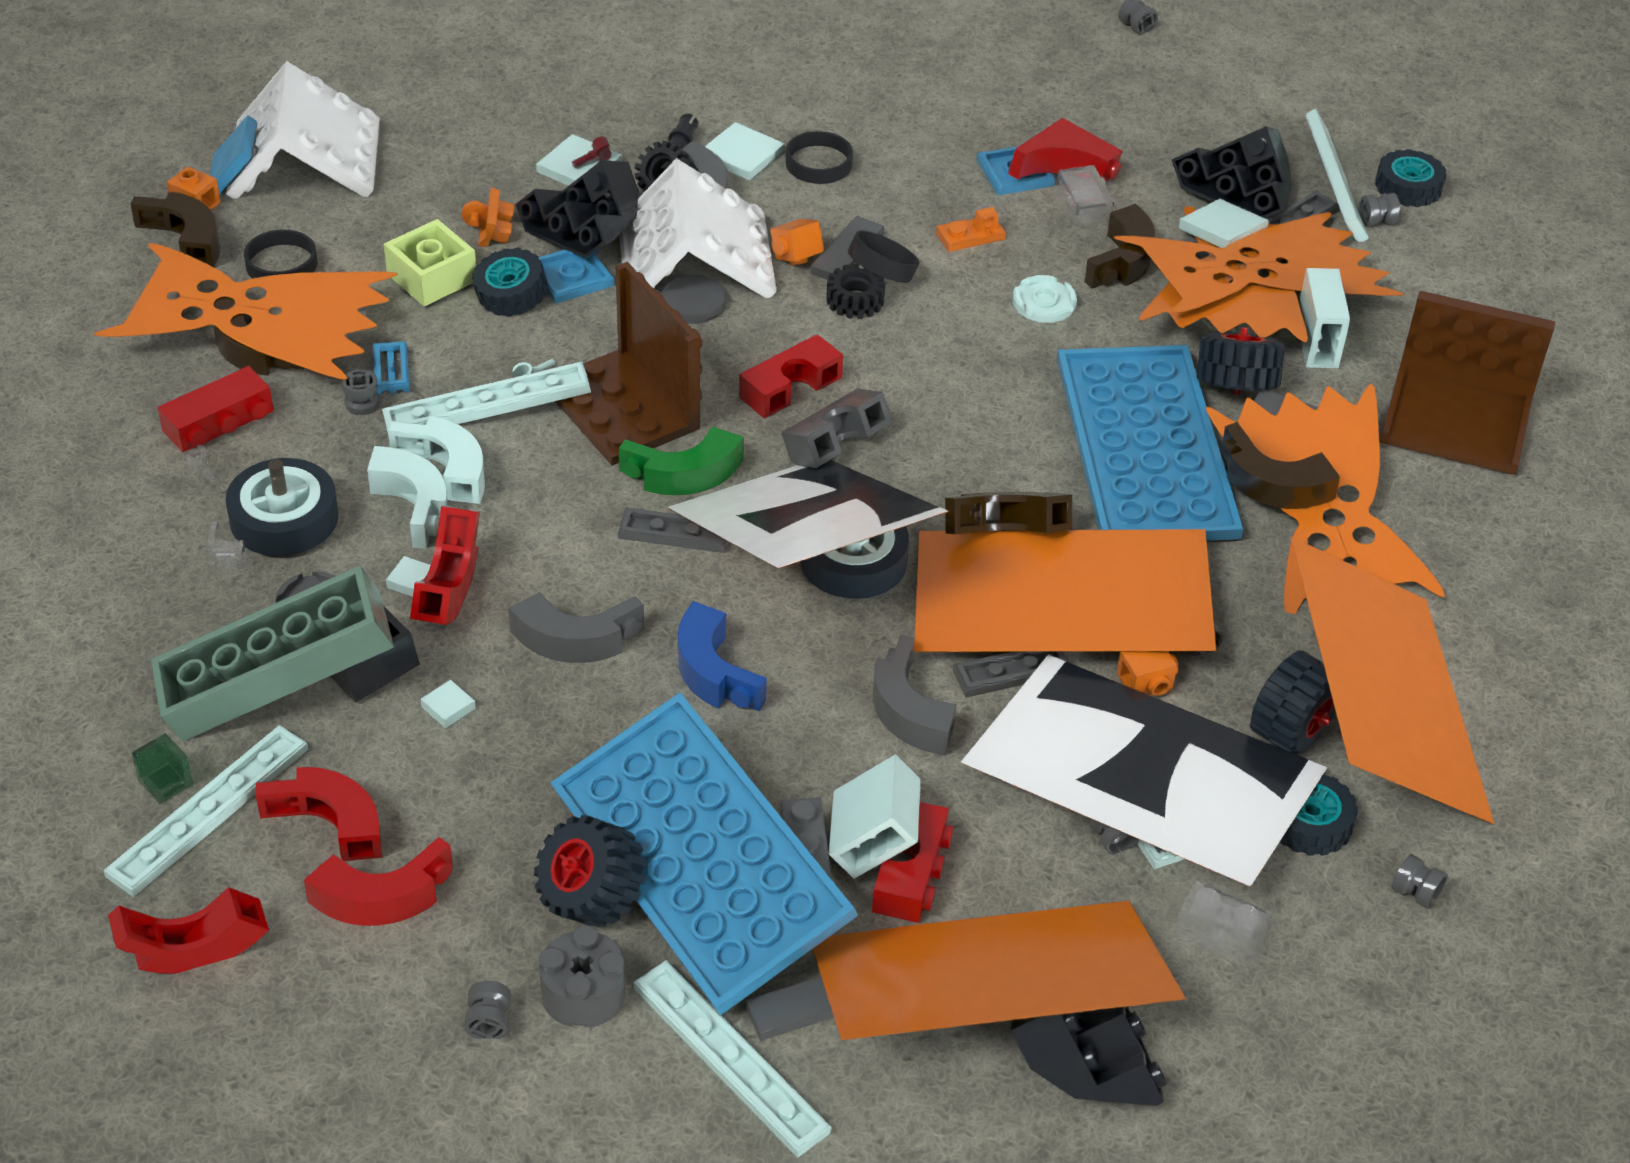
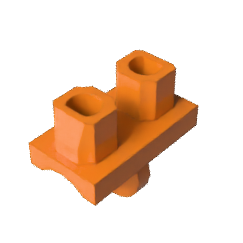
[461,188,515,247]

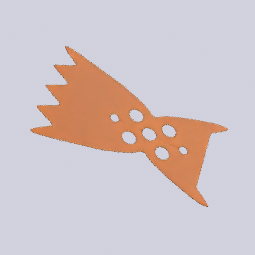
[1139,206,1323,343]
[1113,212,1405,313]
[94,243,398,380]
[1206,384,1445,614]

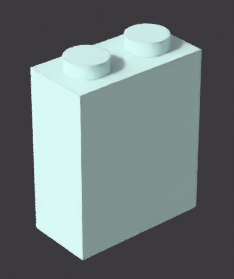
[1299,268,1350,368]
[828,754,921,879]

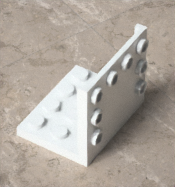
[226,61,380,199]
[619,158,777,298]

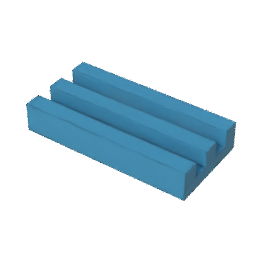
[373,341,410,395]

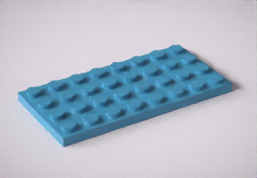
[1056,345,1243,541]
[550,692,858,1016]

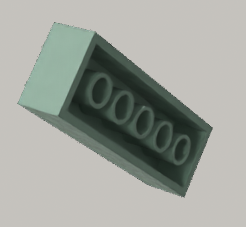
[151,565,394,741]

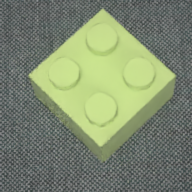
[384,219,476,306]

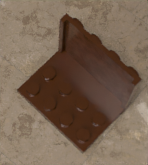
[555,262,702,466]
[1380,291,1556,475]

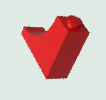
[1008,118,1123,187]

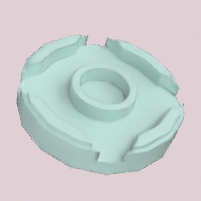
[1013,275,1077,323]

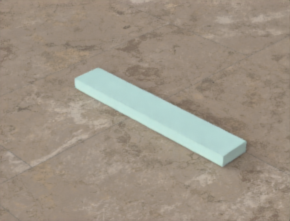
[1306,109,1369,242]
[382,362,591,432]
[104,725,308,897]
[633,960,831,1158]

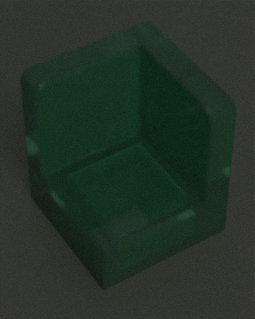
[132,733,193,804]

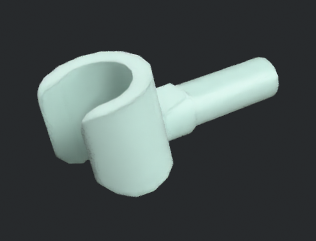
[513,359,556,377]

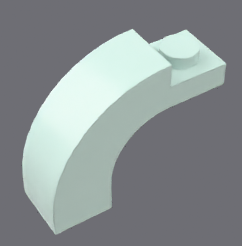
[388,416,485,504]
[367,446,448,549]

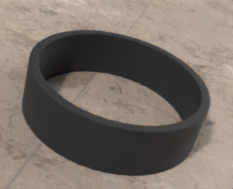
[786,131,853,184]
[244,229,317,279]
[848,230,920,283]

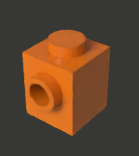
[167,166,221,210]
[770,219,824,265]
[1116,651,1179,696]

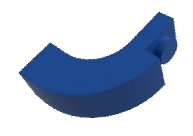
[678,601,767,711]

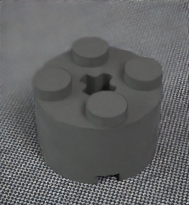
[539,926,626,1027]

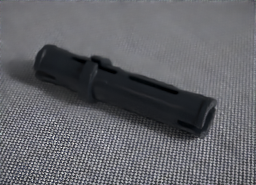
[657,113,699,178]

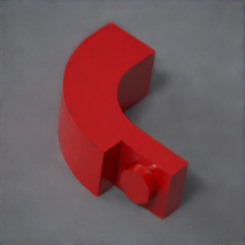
[410,506,480,625]
[256,767,382,861]
[304,837,453,926]
[108,887,269,974]

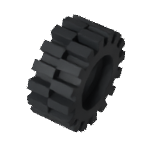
[635,141,695,192]
[826,264,885,319]

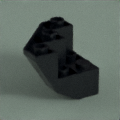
[1172,126,1293,219]
[516,160,639,258]
[1011,1006,1167,1106]

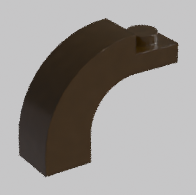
[130,192,220,267]
[1084,204,1155,289]
[213,297,305,376]
[1221,422,1340,509]
[945,492,1072,535]

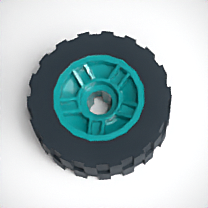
[1375,149,1447,207]
[472,248,548,317]
[1280,773,1358,856]

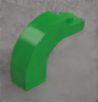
[619,426,744,495]

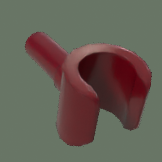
[572,136,611,168]

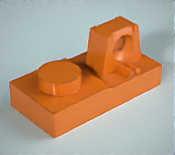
[936,207,1006,252]

